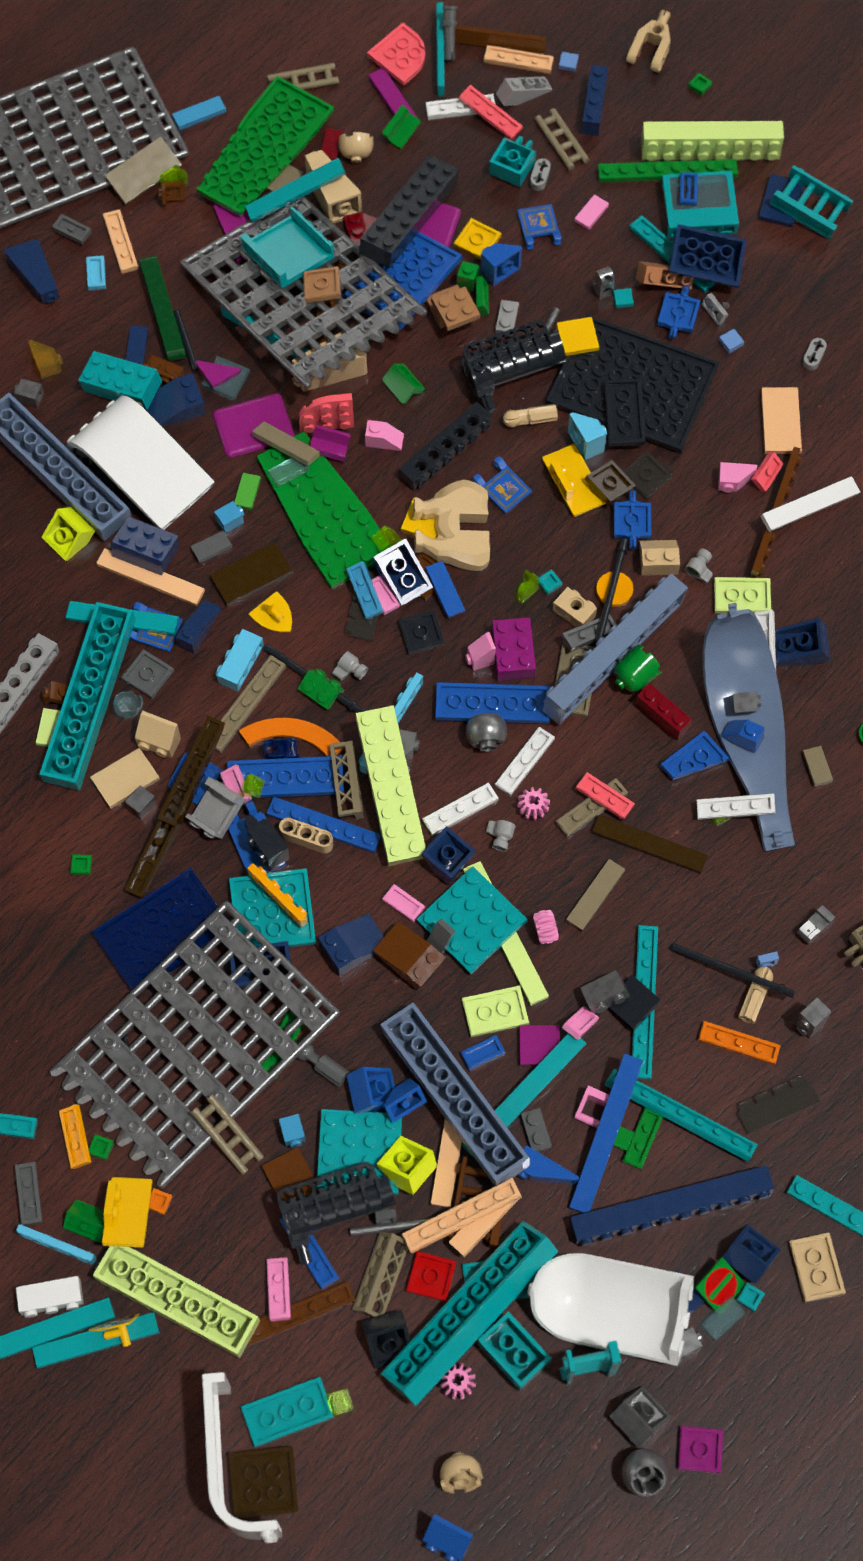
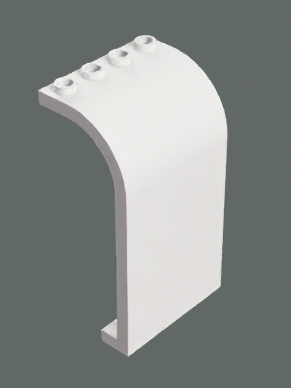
[66,396,214,530]
[203,1372,282,1543]

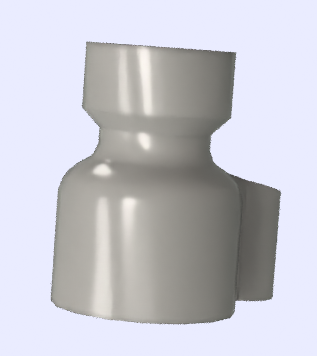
[685,548,713,584]
[332,651,368,680]
[486,820,516,852]

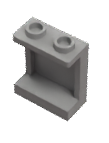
[185,777,245,839]

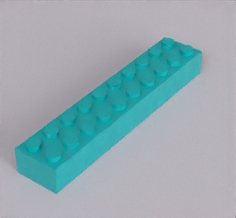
[39,602,136,791]
[381,1221,558,1406]

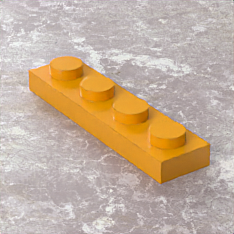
[247,863,307,928]

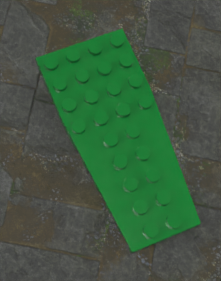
[197,76,334,216]
[257,432,392,589]

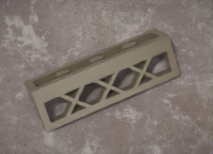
[330,741,364,819]
[352,1232,408,1317]

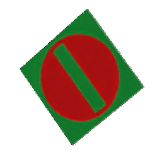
[695,1257,746,1315]

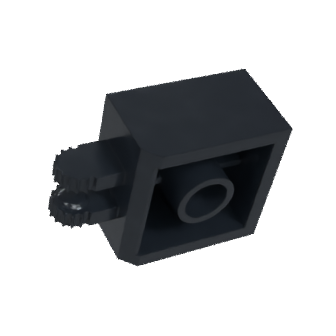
[244,815,289,871]

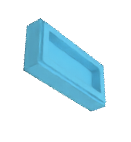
[86,256,106,290]

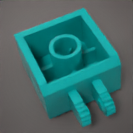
[489,136,536,187]

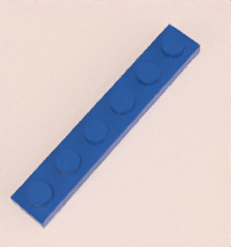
[267,797,381,854]

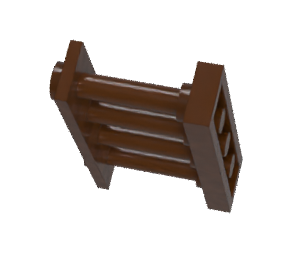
[449,1157,503,1249]

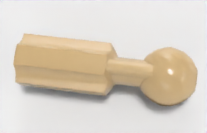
[503,404,558,428]
[738,966,773,1024]

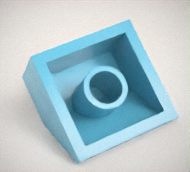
[568,413,607,460]

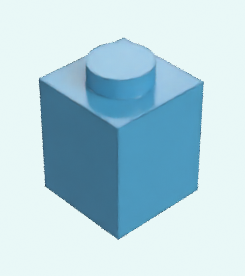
[214,501,245,534]
[279,1114,306,1148]

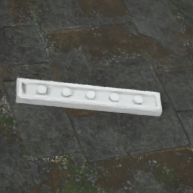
[760,476,860,532]

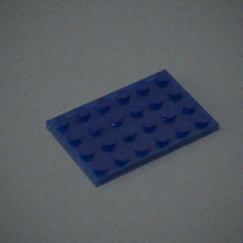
[92,868,225,990]

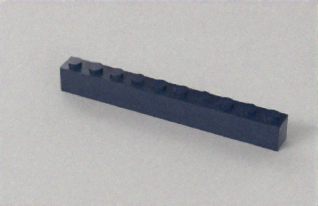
[570,1166,774,1246]

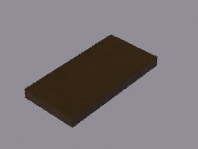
[210,542,293,606]

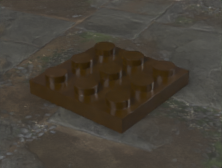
[229,1446,299,1519]

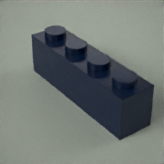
[582,65,608,136]

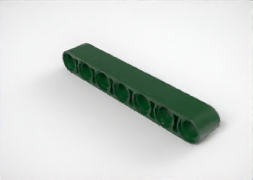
[139,255,186,362]

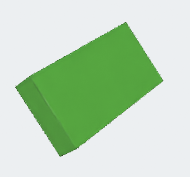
[234,473,261,511]

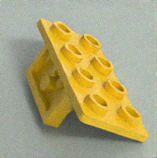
[543,444,606,517]
[102,1177,152,1247]

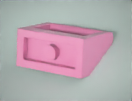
[575,1086,609,1129]

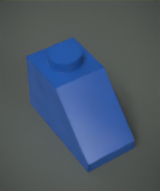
[721,719,765,753]
[384,1078,427,1123]

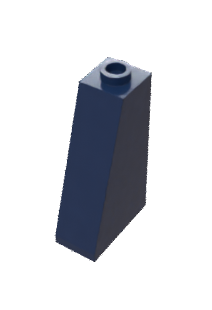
[4,239,60,304]

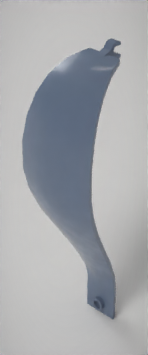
[703,603,795,851]

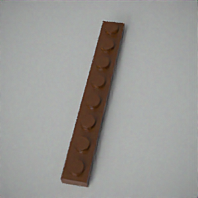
[750,447,802,578]

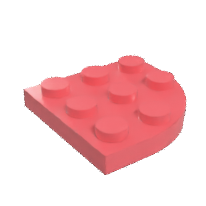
[367,23,425,86]
[299,393,354,433]

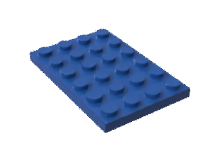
[342,232,462,332]

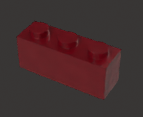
[635,683,692,741]

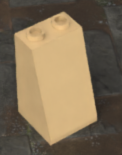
[305,150,362,223]
[292,331,367,392]

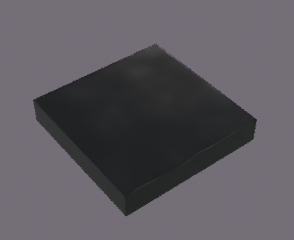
[398,610,445,655]
[609,975,662,1030]

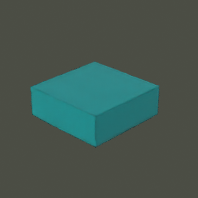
[613,288,634,308]
[536,569,562,595]
[736,1282,765,1312]

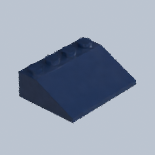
[669,224,746,288]

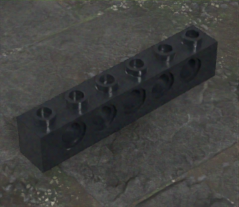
[398,402,492,491]

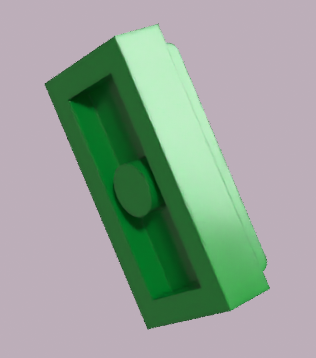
[382,105,421,149]
[382,364,425,404]
[63,1200,104,1243]

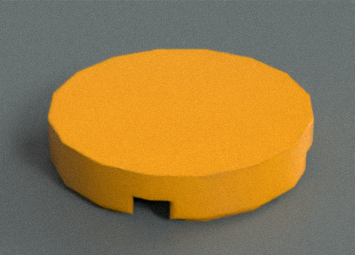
[596,572,633,607]

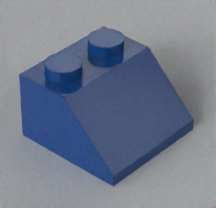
[480,243,522,287]
[346,1067,395,1114]
[423,1514,473,1561]

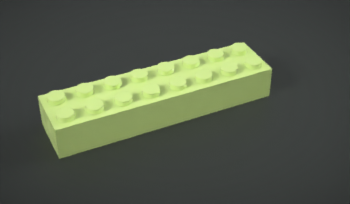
[641,121,784,161]
[356,705,426,866]
[93,1246,260,1359]

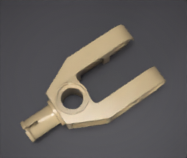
[627,10,670,73]

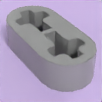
[530,159,550,191]
[803,338,826,370]

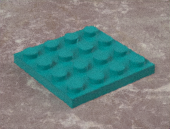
[417,866,527,975]
[229,868,316,948]
[317,1109,402,1195]

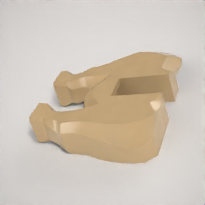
[413,480,490,571]

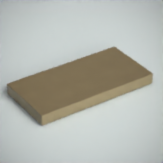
[105,136,182,205]
[555,641,596,718]

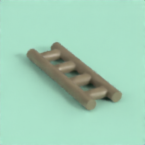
[267,63,339,90]
[535,108,590,170]
[191,1094,264,1175]

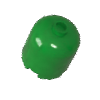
[614,644,662,692]

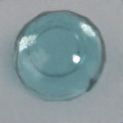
[112,691,143,718]

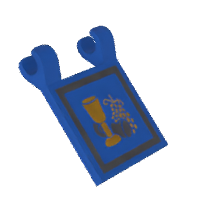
[517,204,561,250]
[472,456,532,514]
[129,602,183,652]

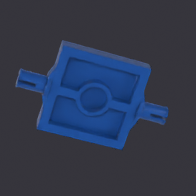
[657,285,701,340]
[614,490,651,550]

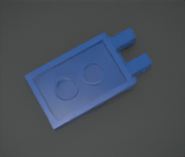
[228,801,286,876]

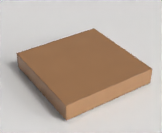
[303,266,341,303]

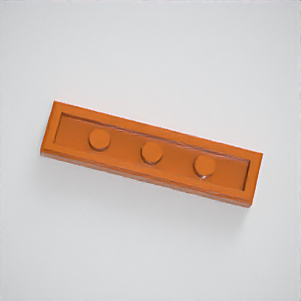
[698,1021,781,1065]

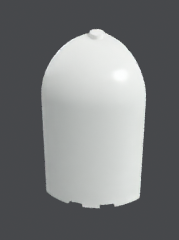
[528,1253,694,1366]

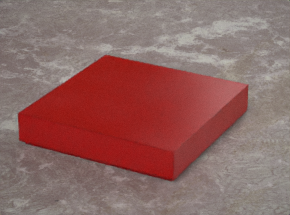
[406,1251,457,1302]

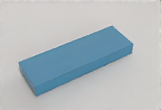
[172,96,226,130]
[346,561,384,619]

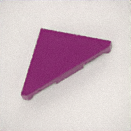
[196,360,242,389]

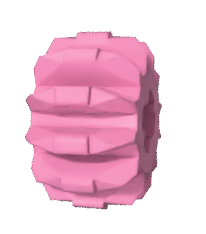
[517,787,550,820]
[533,910,559,944]
[441,1363,475,1400]

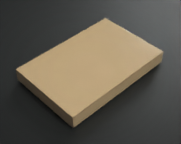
[90,748,160,809]
[789,1233,846,1303]

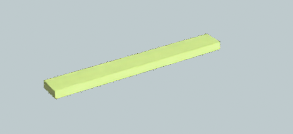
[463,861,549,1006]

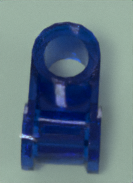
[263,738,300,759]

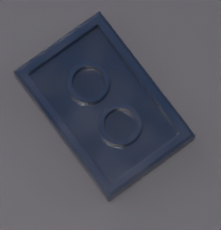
[758,174,803,227]

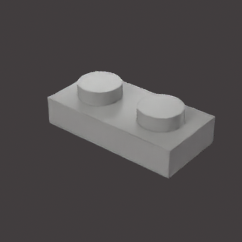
[495,300,519,336]

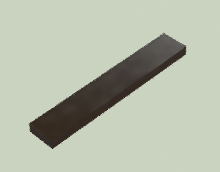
[592,815,708,874]

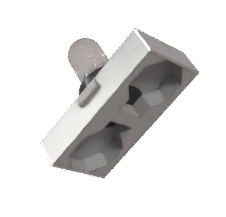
[702,293,730,325]

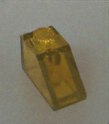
[28,340,63,379]

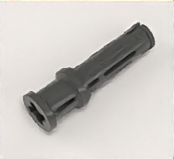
[442,6,458,60]

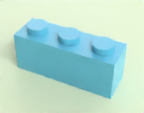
[216,629,264,692]

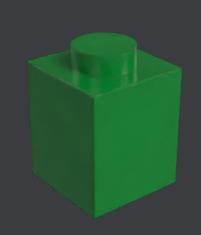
[457,261,479,292]

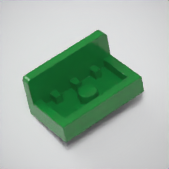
[298,668,345,709]

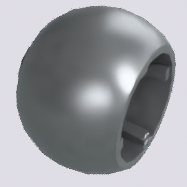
[466,713,507,751]
[622,1449,669,1497]

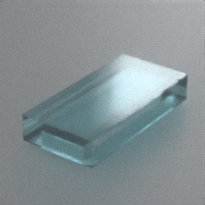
[268,458,309,487]
[701,1297,745,1341]

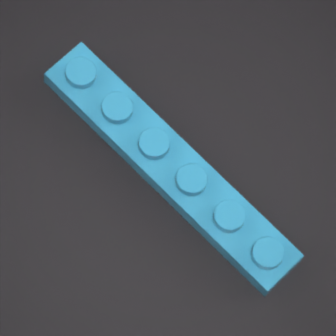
[358,672,423,774]

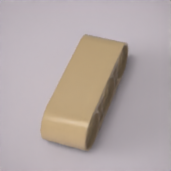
[279,818,333,853]

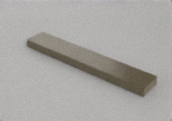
[215,655,286,753]

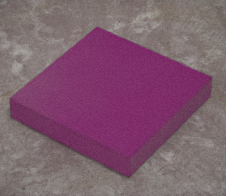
[519,1025,560,1066]
[678,1426,723,1474]

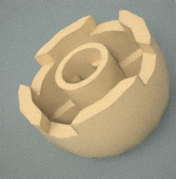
[339,132,373,163]
[440,1453,483,1493]

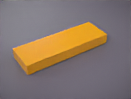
[59,1104,91,1169]

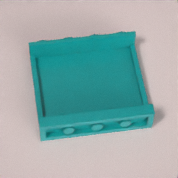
[240,206,334,288]

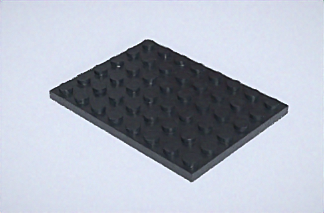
[546,315,720,453]

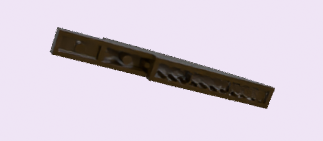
[124,716,225,899]

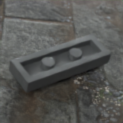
[561,614,617,652]
[15,1162,43,1226]

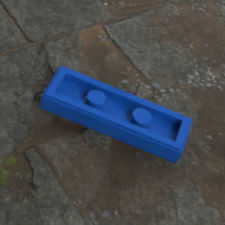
[425,561,465,619]

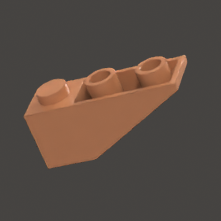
[635,261,694,289]

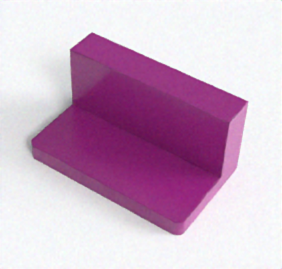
[310,425,351,462]

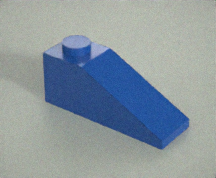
[516,1145,579,1185]

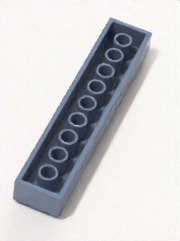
[0,393,131,541]
[542,573,688,725]
[380,1003,530,1186]

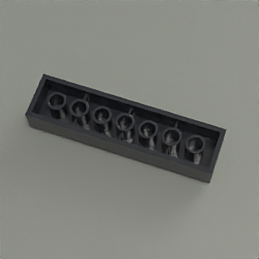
[359,155,459,268]

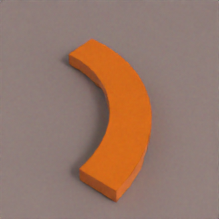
[239,718,345,757]

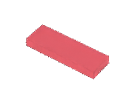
[576,772,635,820]

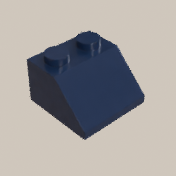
[421,826,476,885]
[723,1225,781,1284]

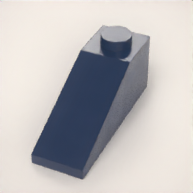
[176,600,222,654]

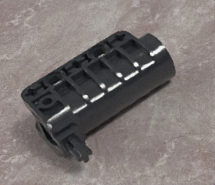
[461,320,566,413]
[277,1162,397,1265]

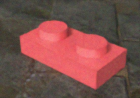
[751,452,784,492]

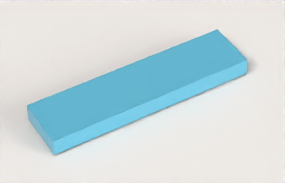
[16,1224,97,1265]

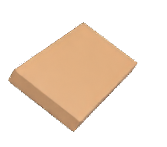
[761,388,802,454]

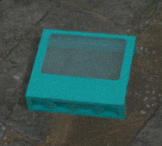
[661,171,739,238]

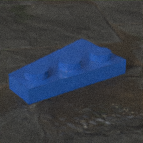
[660,731,729,780]

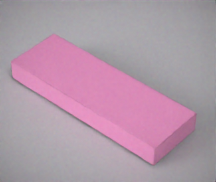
[267,1257,291,1321]

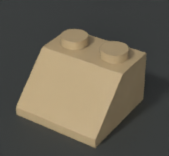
[639,540,680,576]
[135,711,181,758]

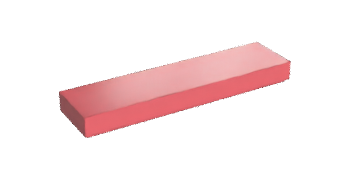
[459,85,523,141]

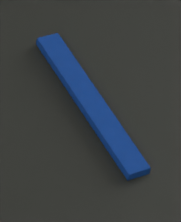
[570,1054,643,1213]

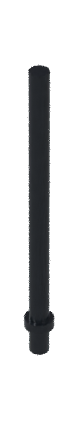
[595,538,628,643]
[264,644,366,713]
[672,943,796,998]

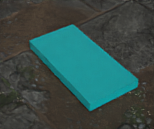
[241,1377,335,1448]

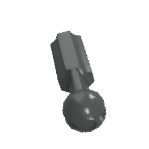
[297,1042,349,1087]

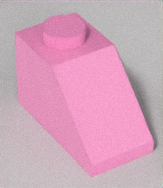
[365,420,404,451]
[718,462,757,493]
[465,632,496,671]

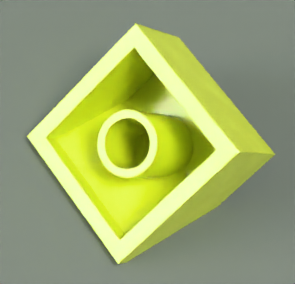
[42,507,96,561]
[377,1136,437,1195]

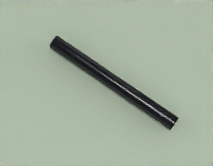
[173,309,199,372]

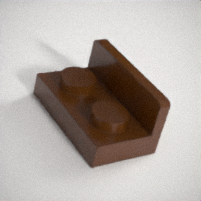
[142,355,184,385]

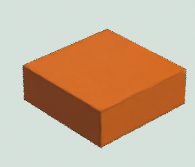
[149,1188,173,1216]

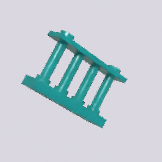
[770,165,853,239]
[559,1340,621,1385]

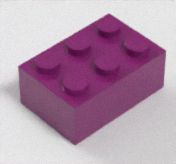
[492,618,536,681]

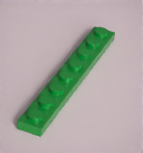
[598,159,738,183]

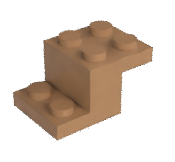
[426,285,480,331]

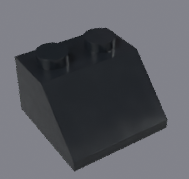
[361,1310,411,1369]

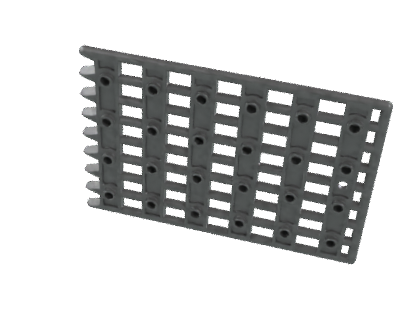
[0,47,189,228]
[181,196,427,388]
[49,901,340,1188]

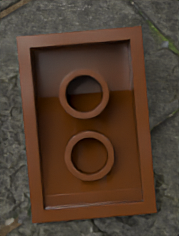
[373,922,446,990]

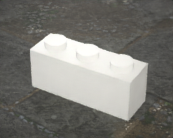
[16,1276,84,1318]

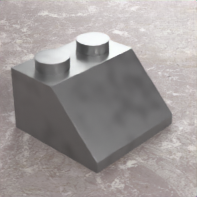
[610,1386,672,1448]

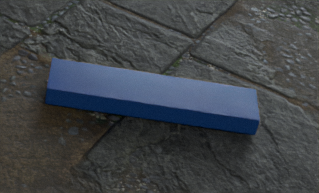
[279,1217,339,1290]

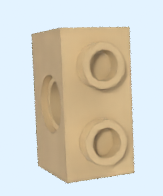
[553,587,597,627]

